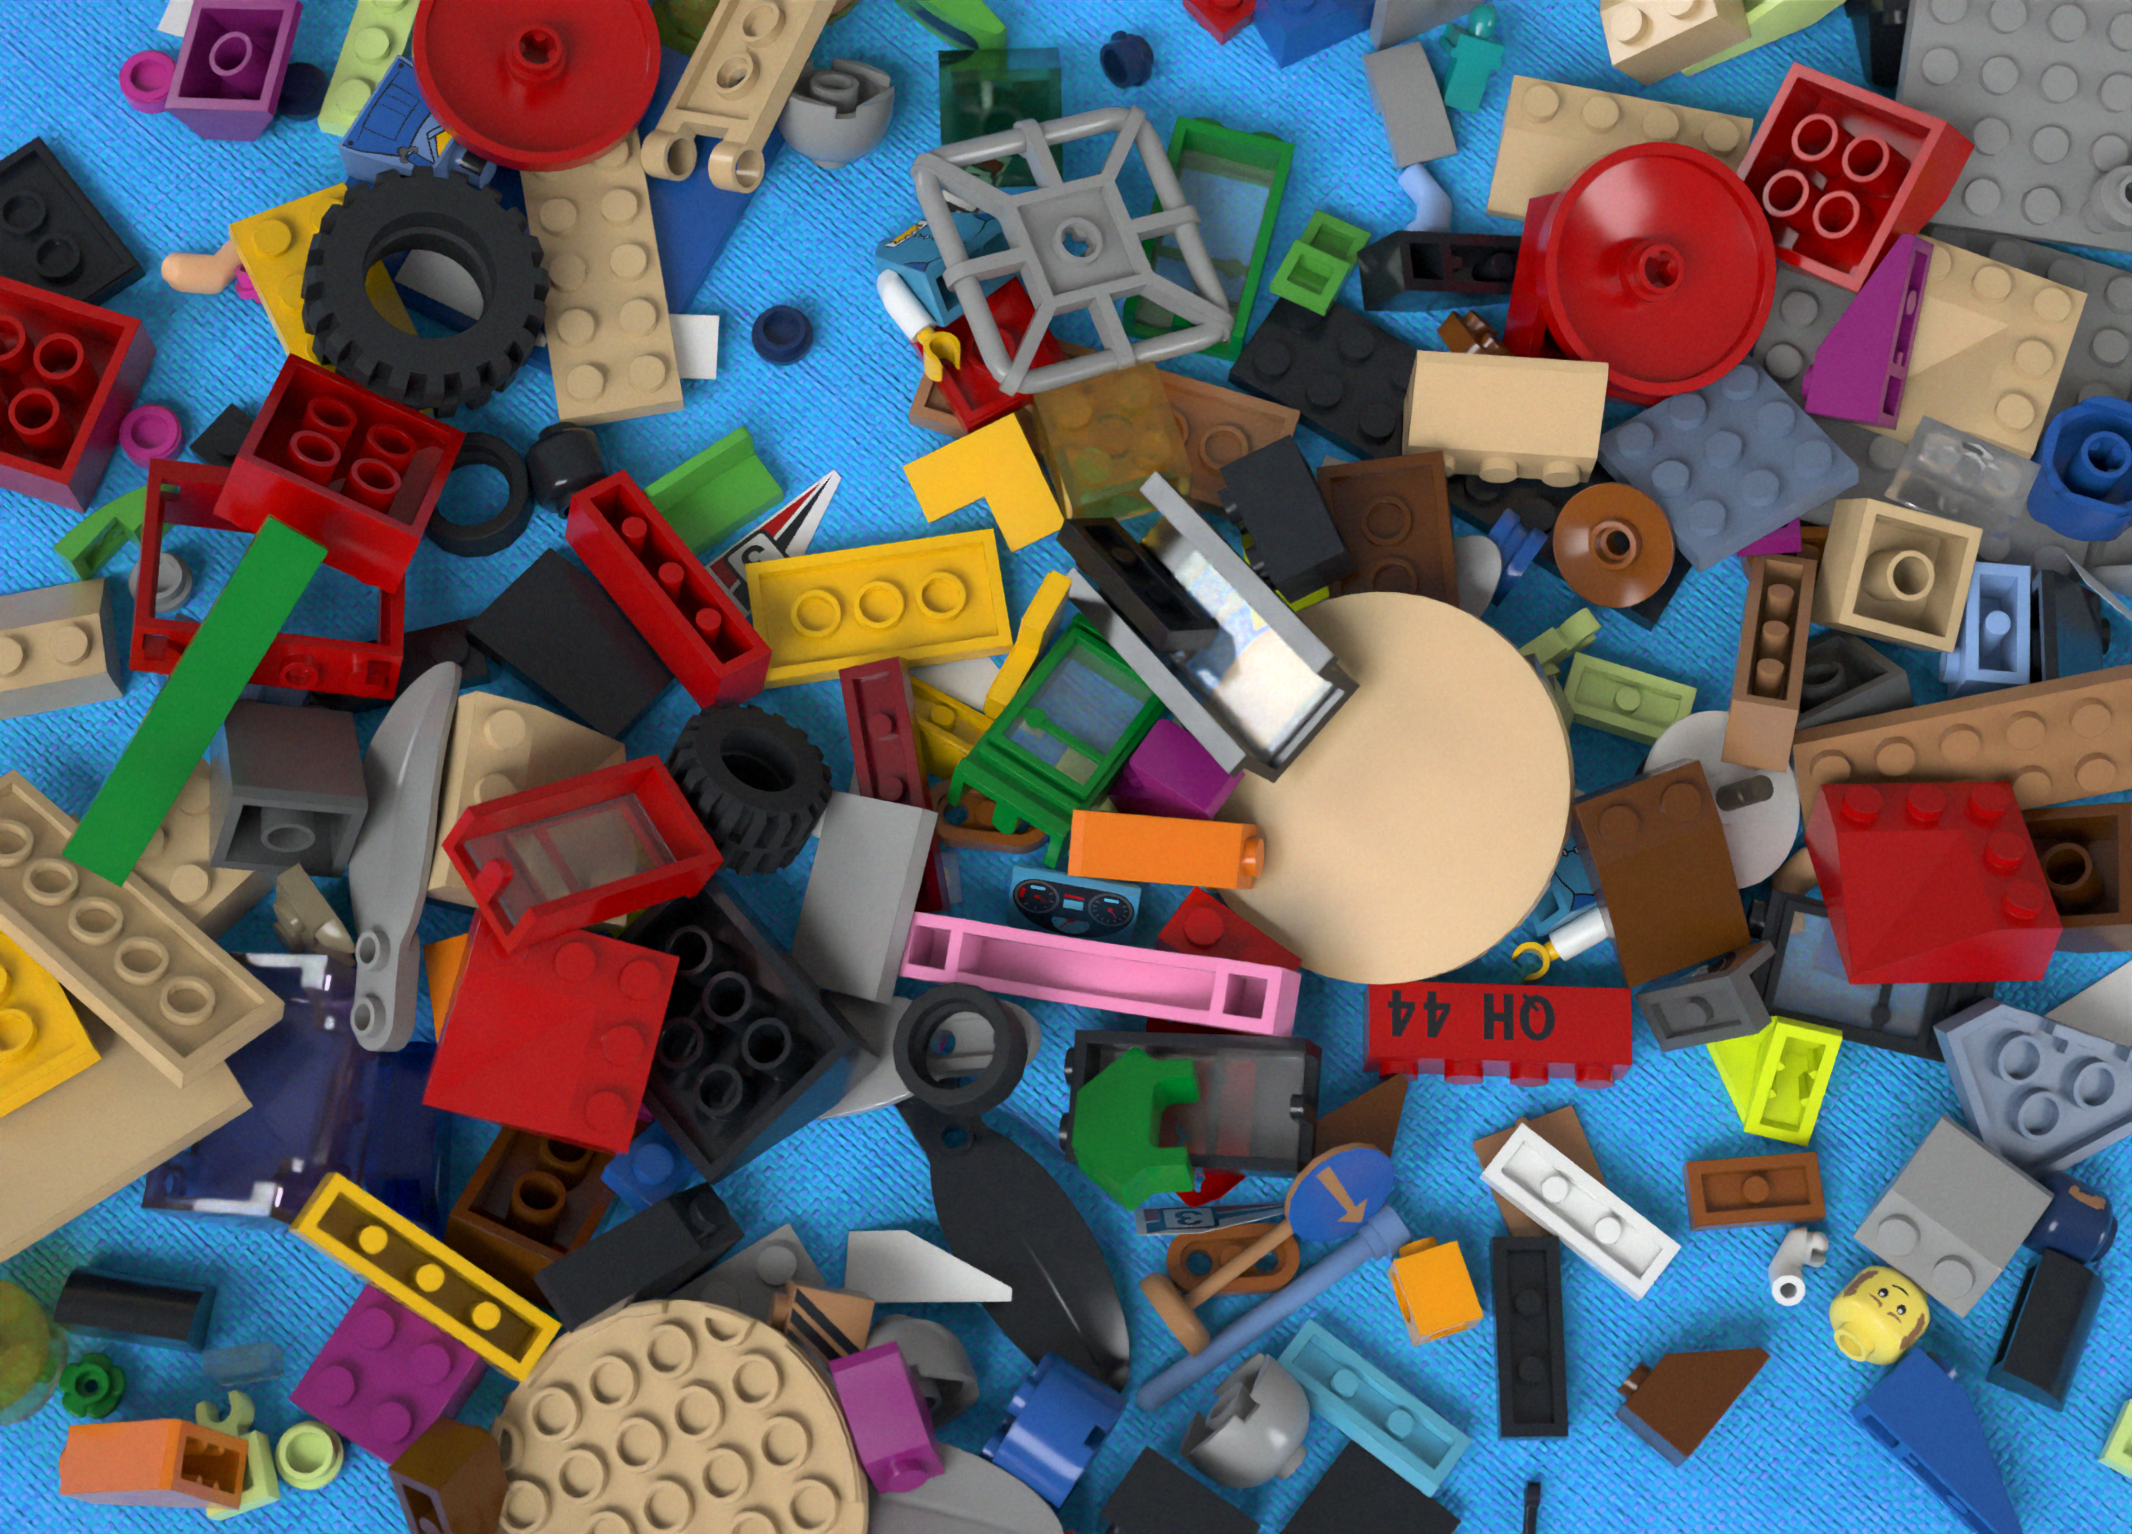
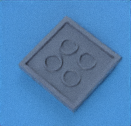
[1597,354,1859,573]

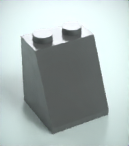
[209,698,368,878]

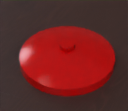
[412,0,661,172]
[1535,142,1777,397]

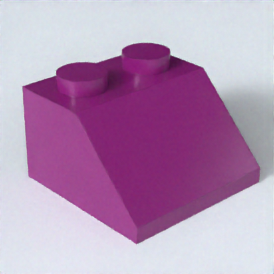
[164,0,304,142]

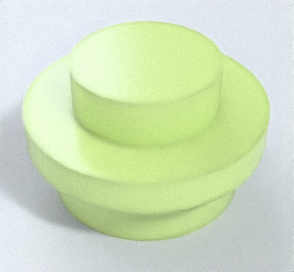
[275,1421,345,1490]

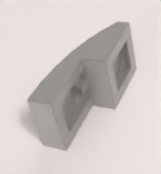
[1361,41,1458,170]

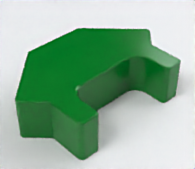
[1072,1046,1201,1211]

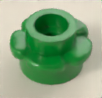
[59,1353,127,1420]

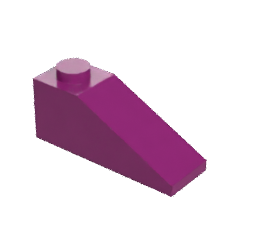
[1802,234,1934,430]

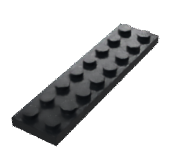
[1228,297,1693,632]

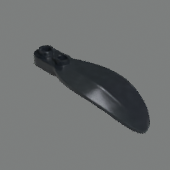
[893,1077,1130,1394]

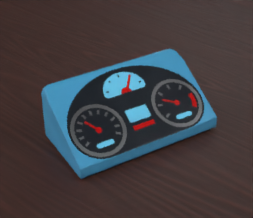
[1006,864,1142,947]

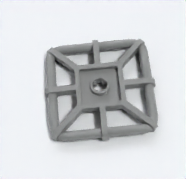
[910,104,1235,397]

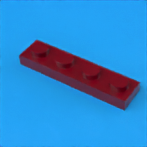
[838,656,951,914]

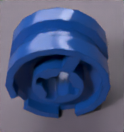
[1486,507,1549,607]

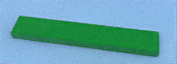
[62,513,328,887]

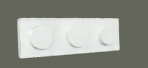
[1479,1123,1682,1302]

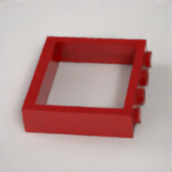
[129,457,406,700]

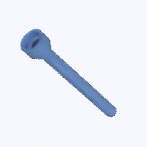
[1136,1201,1414,1412]

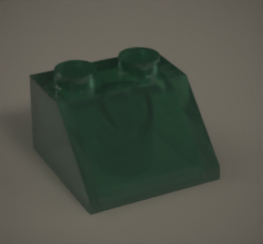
[938,47,1063,187]

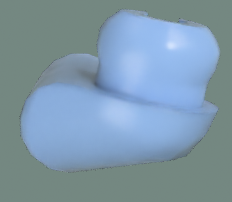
[1398,163,1453,233]

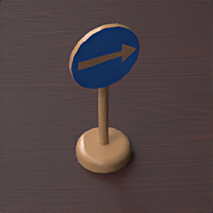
[1138,1142,1394,1358]

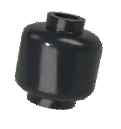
[525,422,613,520]

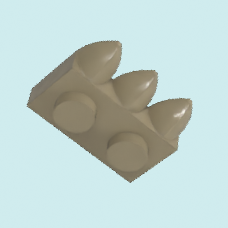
[272,863,356,981]

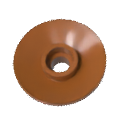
[1553,482,1675,608]

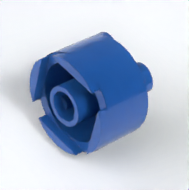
[2023,396,2132,542]
[979,1350,1129,1516]

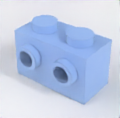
[1938,561,2031,700]

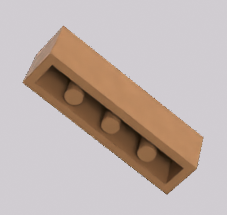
[1721,554,1818,773]

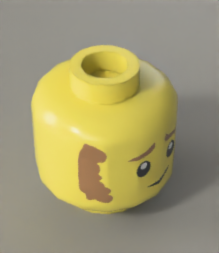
[1829,1265,1930,1365]

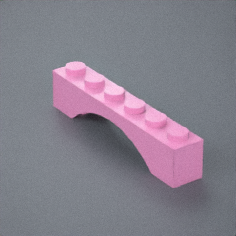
[898,911,1302,1037]

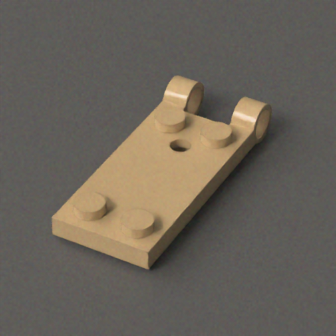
[641,0,837,194]

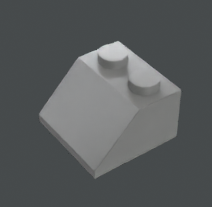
[1853,1114,2055,1319]

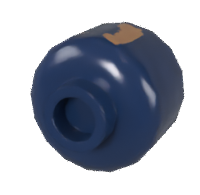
[2022,1170,2118,1266]

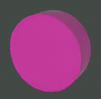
[119,50,176,114]
[119,404,186,469]

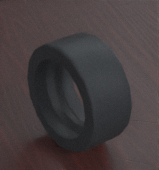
[424,432,534,558]
[892,982,1028,1117]

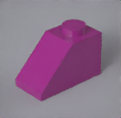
[829,1340,945,1495]

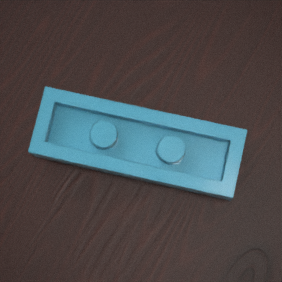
[1277,1318,1472,1498]

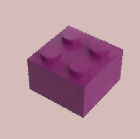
[288,1284,489,1467]

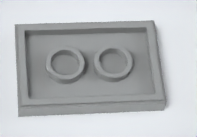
[790,790,938,1005]

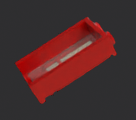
[441,754,724,955]

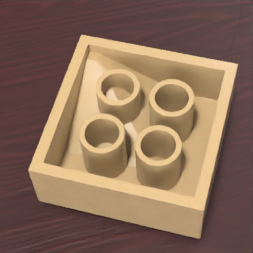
[1850,233,2088,483]
[426,691,635,933]

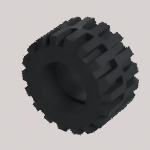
[664,702,833,876]

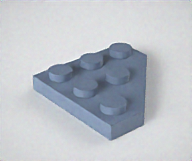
[1933,997,2132,1181]

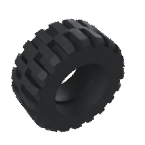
[301,166,549,419]

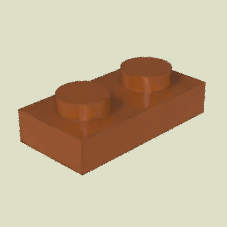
[1682,1151,1826,1232]

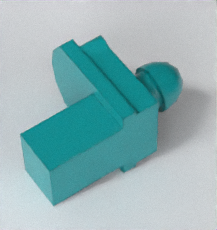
[1438,3,1505,114]

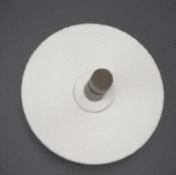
[1634,711,1800,889]

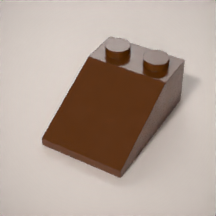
[1571,758,1752,988]
[2021,802,2132,953]
[443,1119,651,1313]

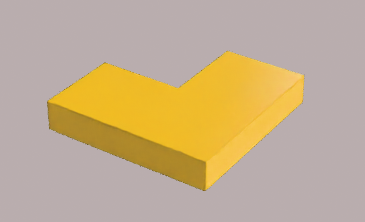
[902,413,1066,553]
[983,570,1073,721]

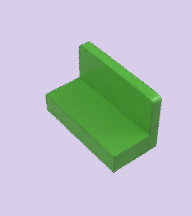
[642,426,784,557]

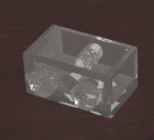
[1884,415,2041,546]

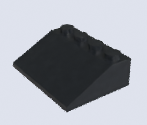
[616,872,882,1186]

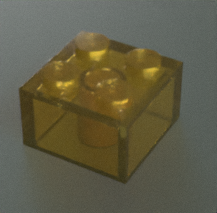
[1033,360,1193,522]

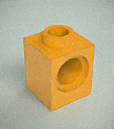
[1387,1237,1484,1348]

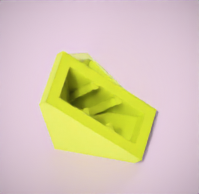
[1706,1016,1843,1147]

